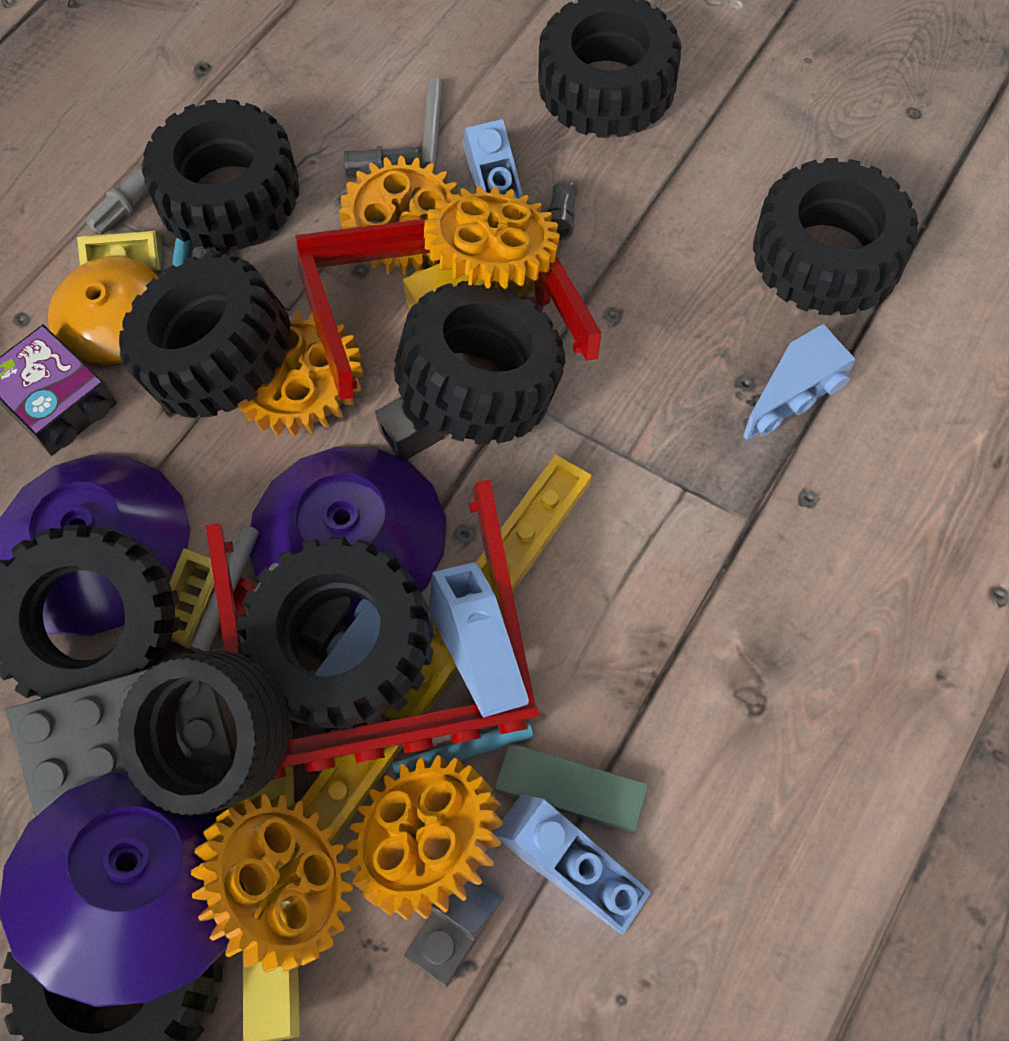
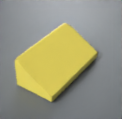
[77,231,163,272]

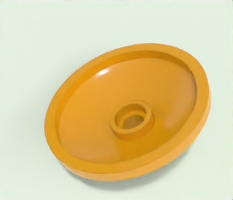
[48,256,159,366]

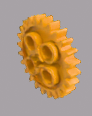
[339,156,460,276]
[424,186,560,289]
[238,310,364,437]
[346,755,503,920]
[190,793,353,973]

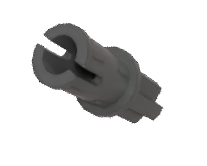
[344,146,420,176]

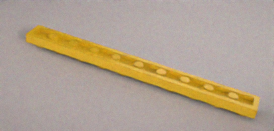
[301,454,592,846]

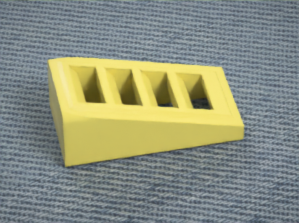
[169,548,215,648]

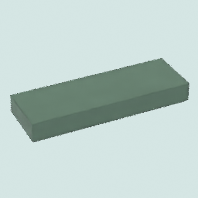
[495,743,648,835]

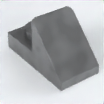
[403,881,504,987]

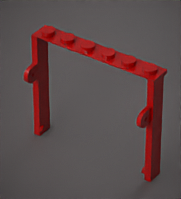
[295,218,602,400]
[205,480,540,780]

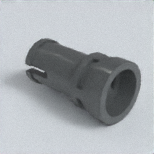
[546,180,578,240]

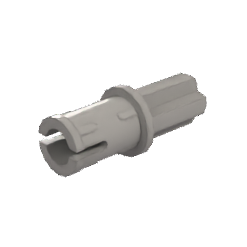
[85,169,149,234]

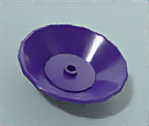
[250,446,446,627]
[0,454,191,636]
[0,772,245,1007]

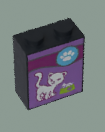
[0,324,117,456]

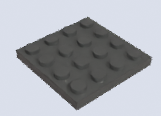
[5,668,235,870]

